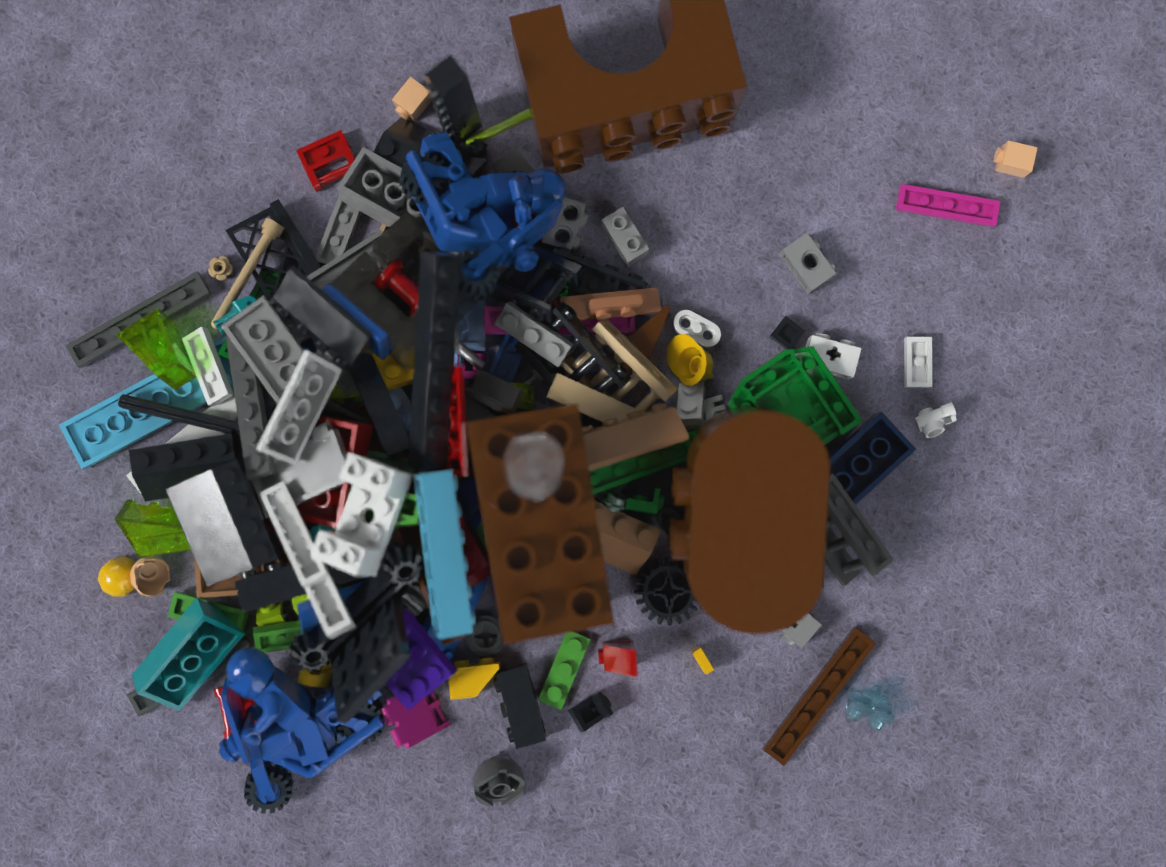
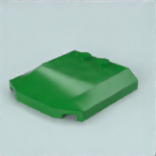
[727,346,863,445]

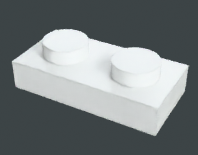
[904,337,932,388]
[676,382,705,426]

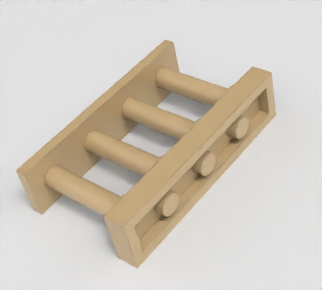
[561,319,678,412]

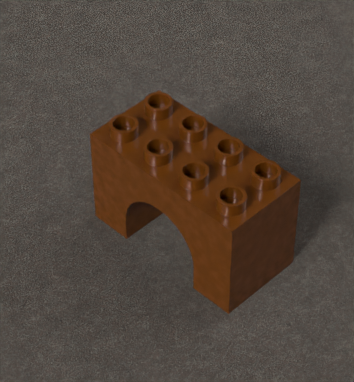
[509,0,747,174]
[466,404,614,645]

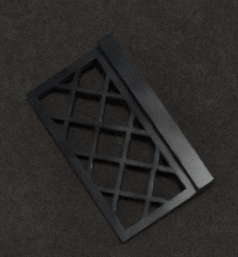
[225,199,321,301]

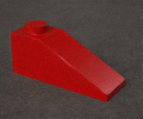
[598,640,637,677]

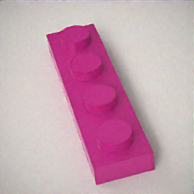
[895,184,1000,227]

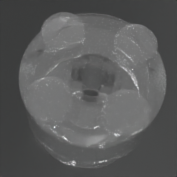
[505,433,563,501]

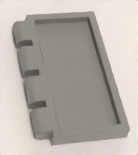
[252,421,348,518]

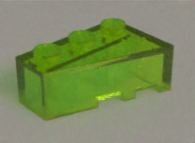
[116,308,197,390]
[114,499,191,558]

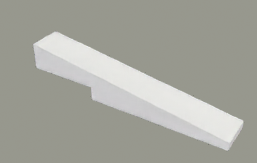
[259,481,356,640]

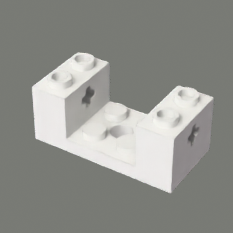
[310,453,413,577]

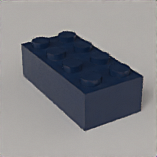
[828,411,916,505]

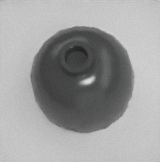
[473,756,525,806]

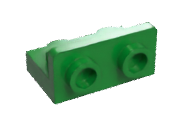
[624,487,664,516]

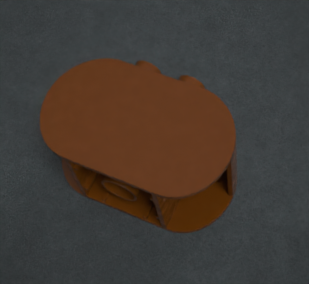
[668,407,829,634]

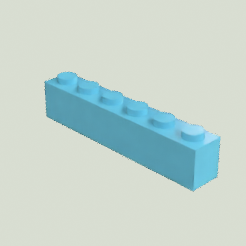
[413,470,475,639]

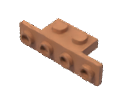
[559,288,661,321]

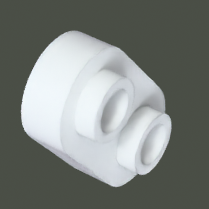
[673,310,721,348]

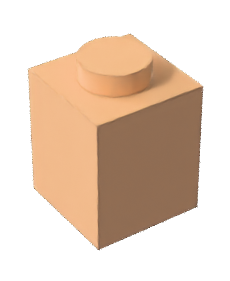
[392,76,431,122]
[993,140,1038,178]

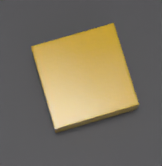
[691,645,714,674]

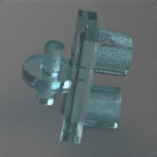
[845,685,895,731]

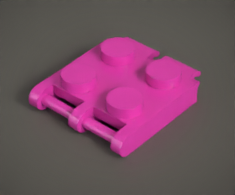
[380,691,451,748]

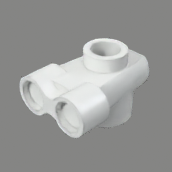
[915,402,957,438]

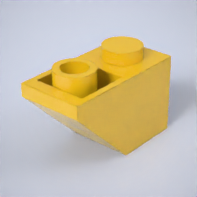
[448,657,501,700]

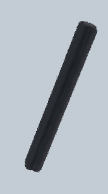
[118,394,238,434]

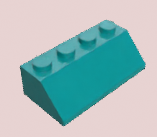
[131,598,245,711]

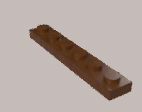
[762,627,876,766]

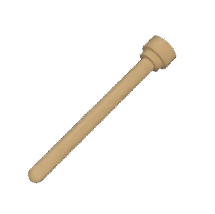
[211,218,284,329]

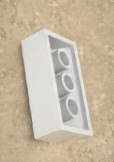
[256,350,342,465]

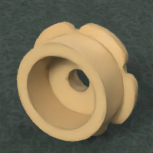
[208,256,233,281]

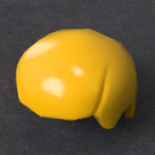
[98,556,136,597]

